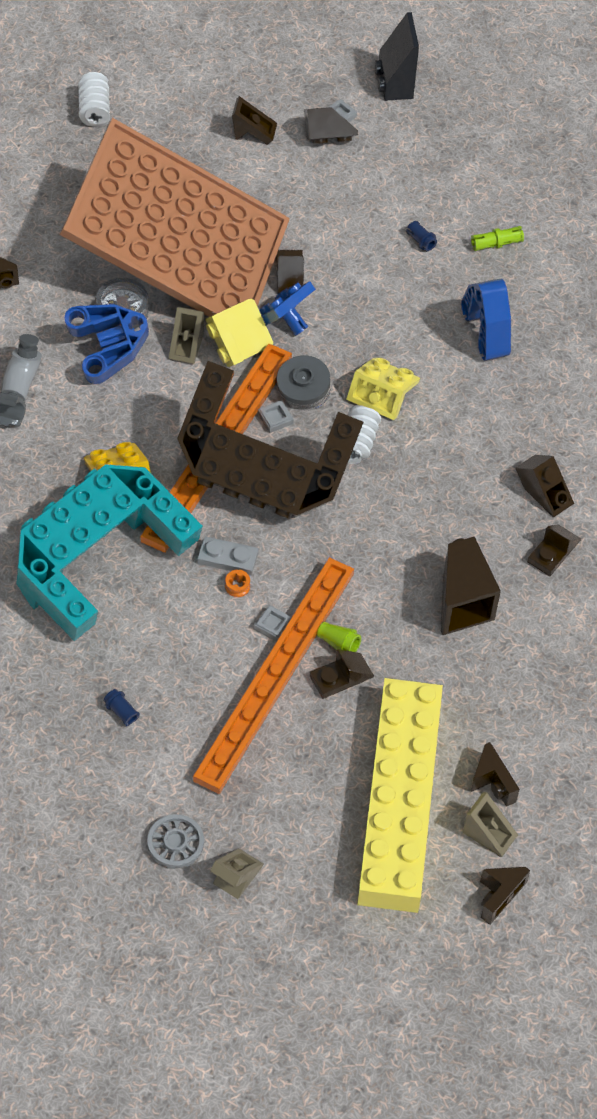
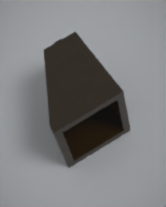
[440,536,501,636]

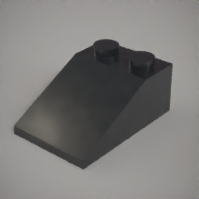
[375,12,419,101]

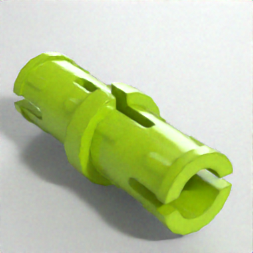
[471,226,524,251]

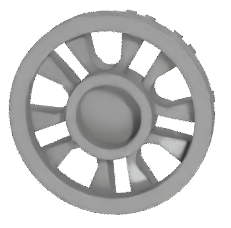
[147,814,204,869]

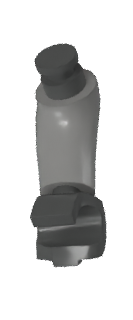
[0,334,42,427]

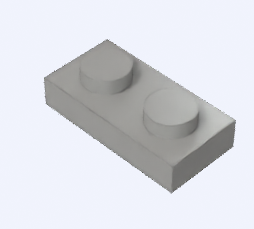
[197,536,259,576]

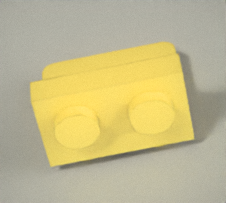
[205,299,273,367]

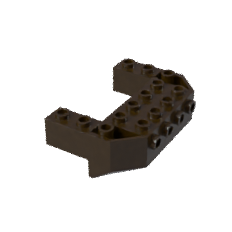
[177,361,364,519]

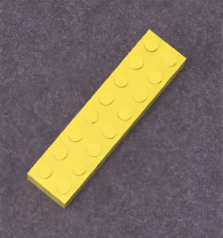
[357,678,443,913]

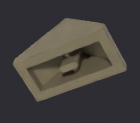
[168,307,204,364]
[463,792,518,857]

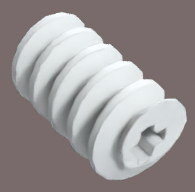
[78,72,110,127]
[347,405,381,464]

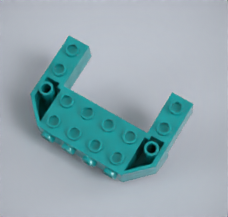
[16,464,203,641]

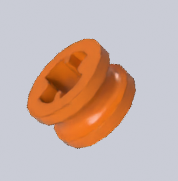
[225,569,250,597]

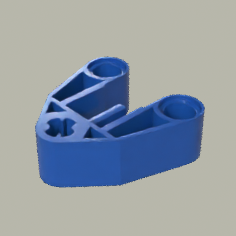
[461,279,511,361]
[64,304,149,384]

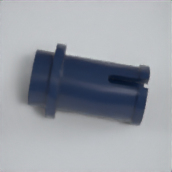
[406,221,437,251]
[103,689,140,726]

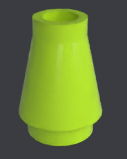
[317,622,361,652]

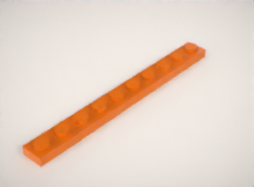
[140,343,292,553]
[193,557,354,794]

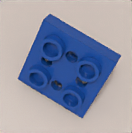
[259,281,316,336]

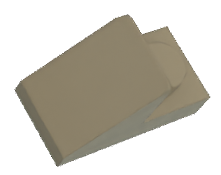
[210,848,264,899]

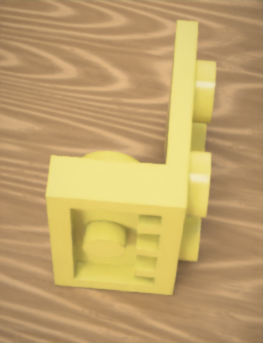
[346,358,420,420]

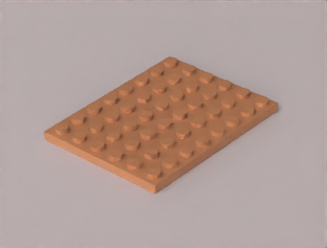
[59,117,290,317]

